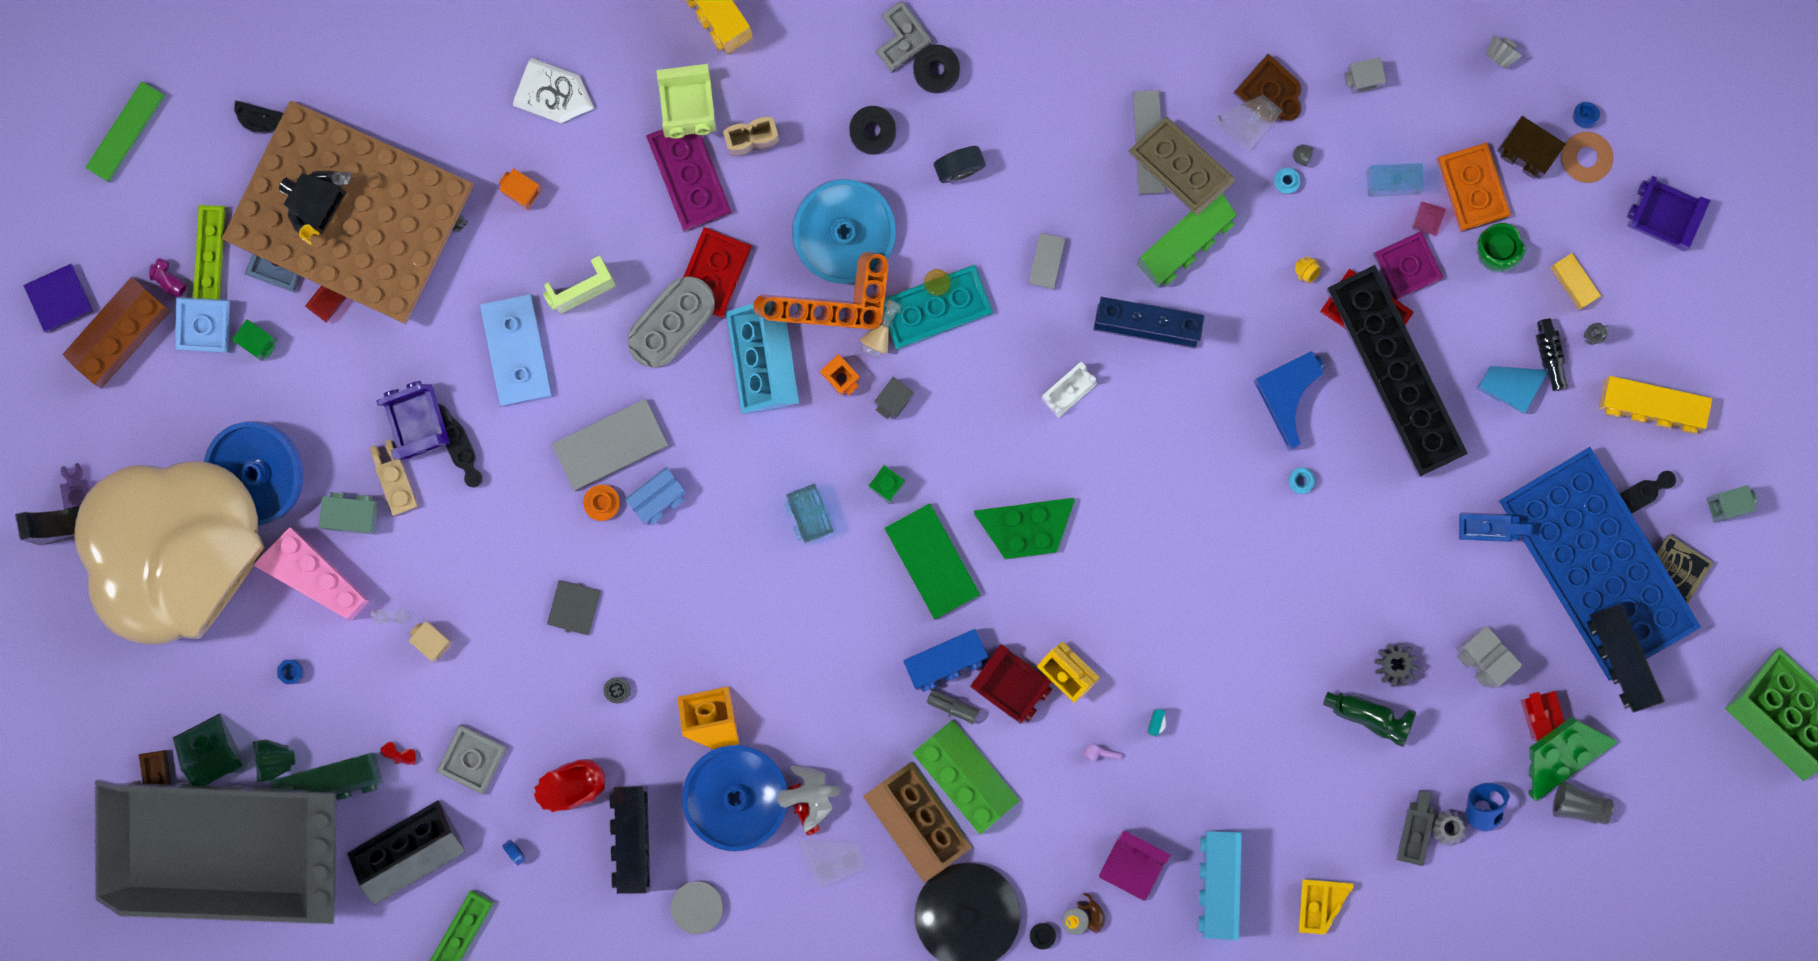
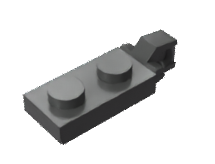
[1396,790,1435,866]

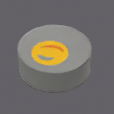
[1062,908,1089,935]

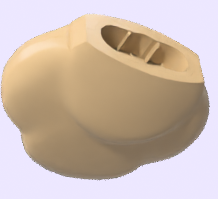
[75,461,265,644]

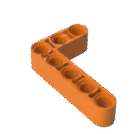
[753,251,888,329]

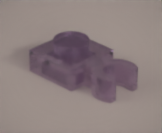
[60,463,89,509]

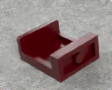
[970,644,1053,724]

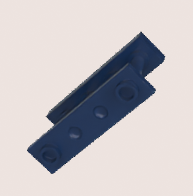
[1093,297,1205,349]

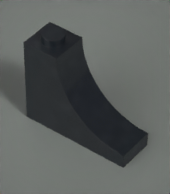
[15,507,80,546]

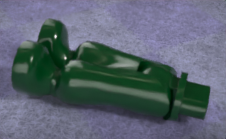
[1323,692,1417,747]

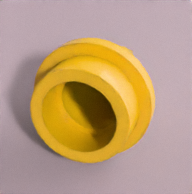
[1295,257,1322,284]

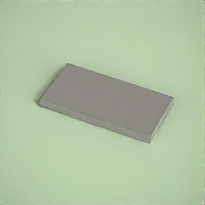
[552,399,668,491]

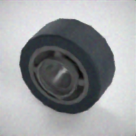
[933,146,986,183]

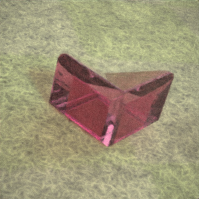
[1411,201,1446,236]

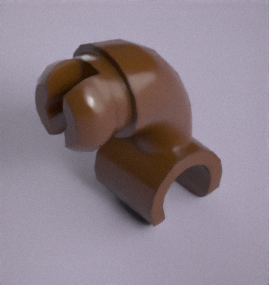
[1077,893,1105,934]

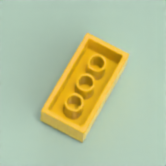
[685,0,753,55]

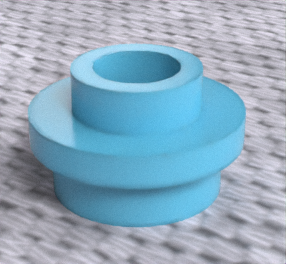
[1274,168,1300,194]
[1288,468,1315,494]

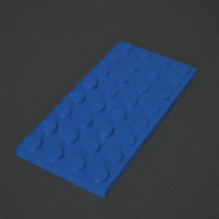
[1499,447,1701,681]

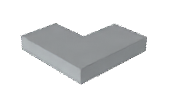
[876,1,933,73]

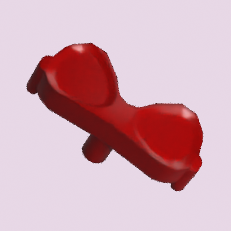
[380,742,416,765]

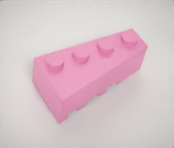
[253,527,370,620]

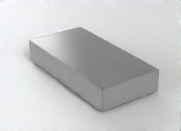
[1029,233,1065,290]

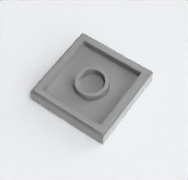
[436,724,507,795]

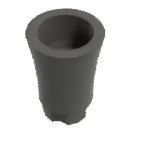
[1552,781,1614,825]

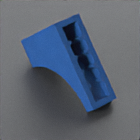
[1254,351,1325,451]

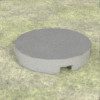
[670,881,723,934]

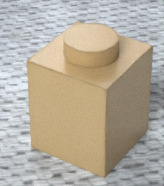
[408,621,453,662]

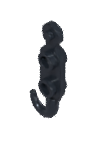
[438,403,483,488]
[1620,471,1676,514]

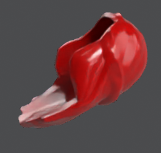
[534,759,606,813]

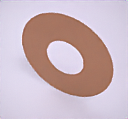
[1562,132,1613,183]

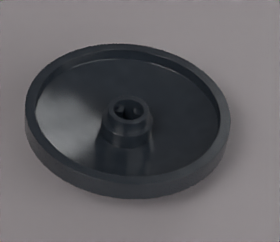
[915,862,1020,961]

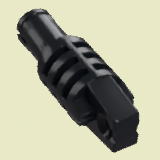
[1536,318,1568,391]

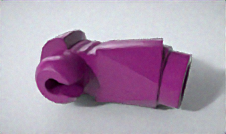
[149,258,187,297]

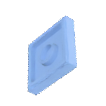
[175,297,230,353]

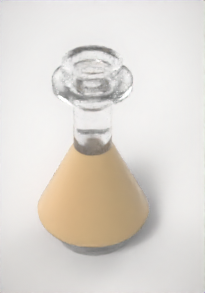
[860,299,902,358]

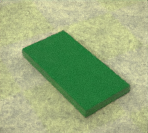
[884,503,980,620]

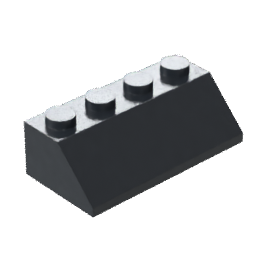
[1586,602,1665,713]
[609,786,651,894]
[347,800,466,905]

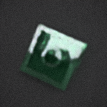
[173,713,243,786]

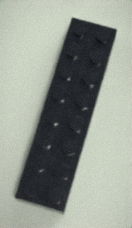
[1326,265,1468,477]

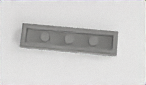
[1133,90,1165,195]

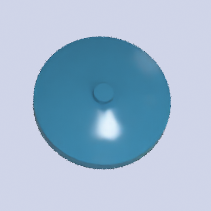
[792,179,896,284]

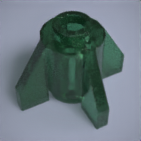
[252,739,295,782]

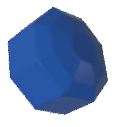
[277,659,304,684]

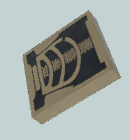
[1656,535,1713,604]

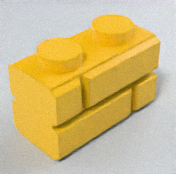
[1037,641,1100,703]

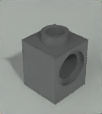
[874,377,914,419]

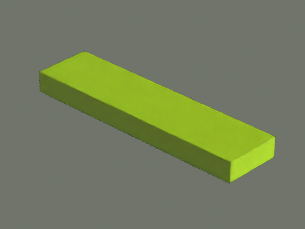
[193,205,226,299]

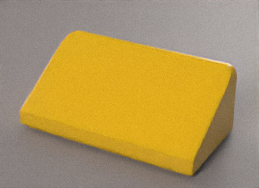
[1550,253,1601,310]

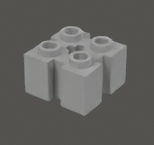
[1456,626,1523,688]

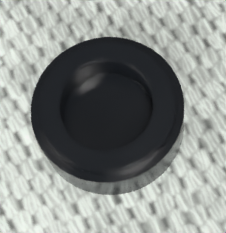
[1029,923,1056,950]

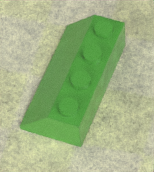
[1137,193,1236,288]
[912,720,1020,835]

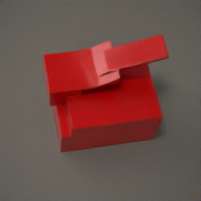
[1520,691,1565,742]

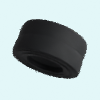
[913,44,960,93]
[849,106,896,155]

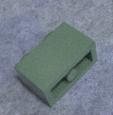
[1706,485,1757,523]
[319,492,378,534]

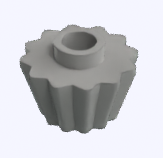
[1486,35,1522,68]
[1431,810,1468,846]

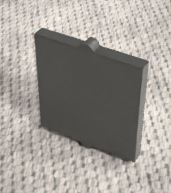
[547,580,601,636]

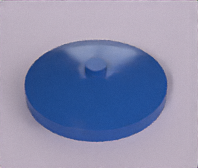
[204,421,303,526]
[682,745,788,851]

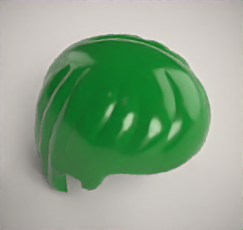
[1477,223,1526,273]

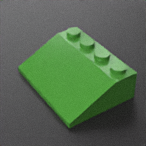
[1725,648,1818,781]

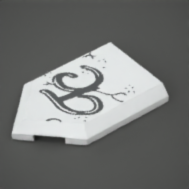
[513,58,594,124]

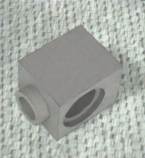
[1344,57,1386,94]

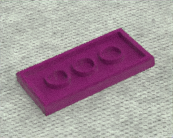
[646,129,732,232]

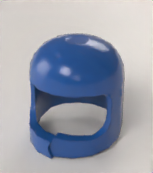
[1465,783,1510,832]

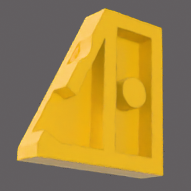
[1298,879,1354,935]

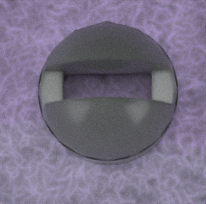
[1293,144,1314,167]

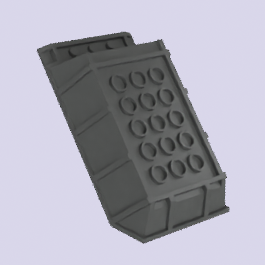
[95,779,336,924]

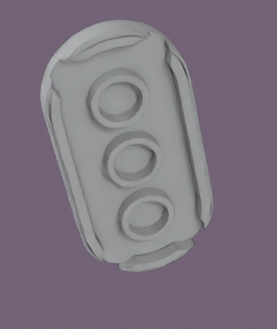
[628,277,715,367]

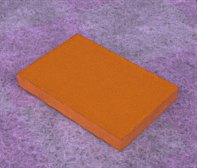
[1437,142,1511,232]

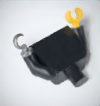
[279,170,351,245]

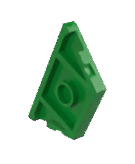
[974,498,1074,560]
[1529,717,1617,802]

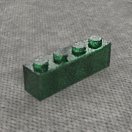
[270,752,384,801]

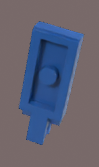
[1459,512,1534,542]

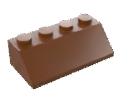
[62,276,171,389]

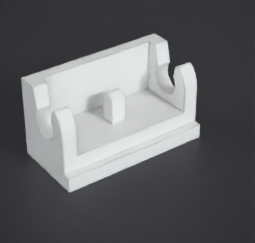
[1041,361,1097,418]

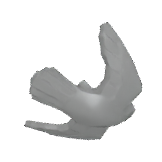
[777,766,841,832]

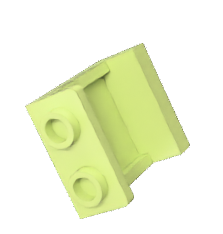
[656,64,716,139]
[543,256,616,314]

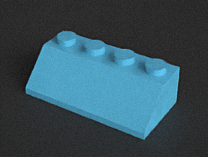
[726,301,799,414]
[1198,831,1241,940]

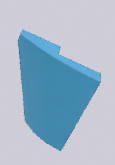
[1477,366,1547,414]

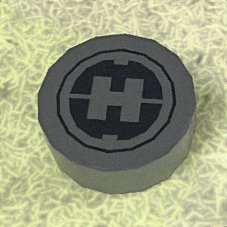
[603,677,630,704]

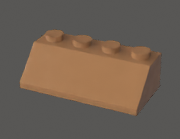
[863,762,972,883]

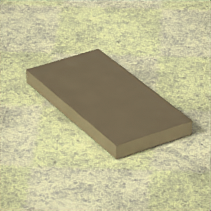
[1128,116,1236,216]

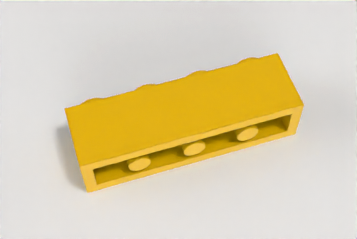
[1598,376,1713,434]

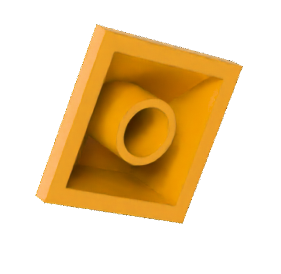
[677,686,739,750]

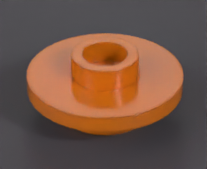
[583,484,620,521]

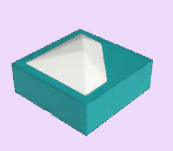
[1147,709,1166,737]

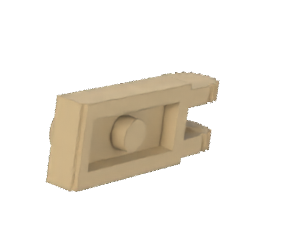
[370,439,418,516]

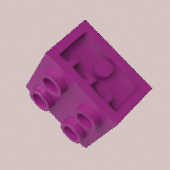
[1099,830,1171,901]

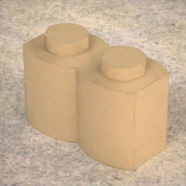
[723,117,779,156]

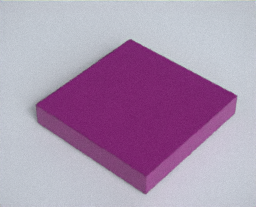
[1373,231,1444,300]

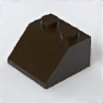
[1497,116,1566,179]

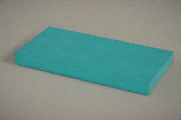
[883,264,993,350]

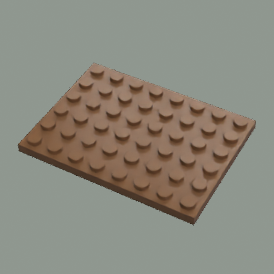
[222,100,474,325]

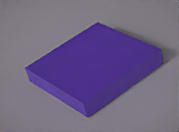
[23,264,93,333]

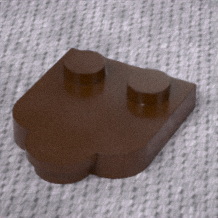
[1233,53,1301,122]

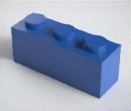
[903,629,988,692]

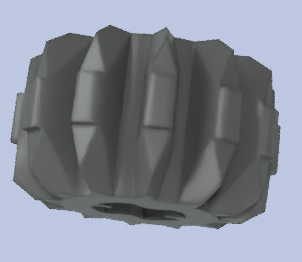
[1374,642,1419,687]

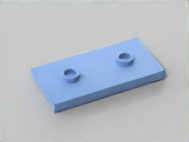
[480,294,552,407]

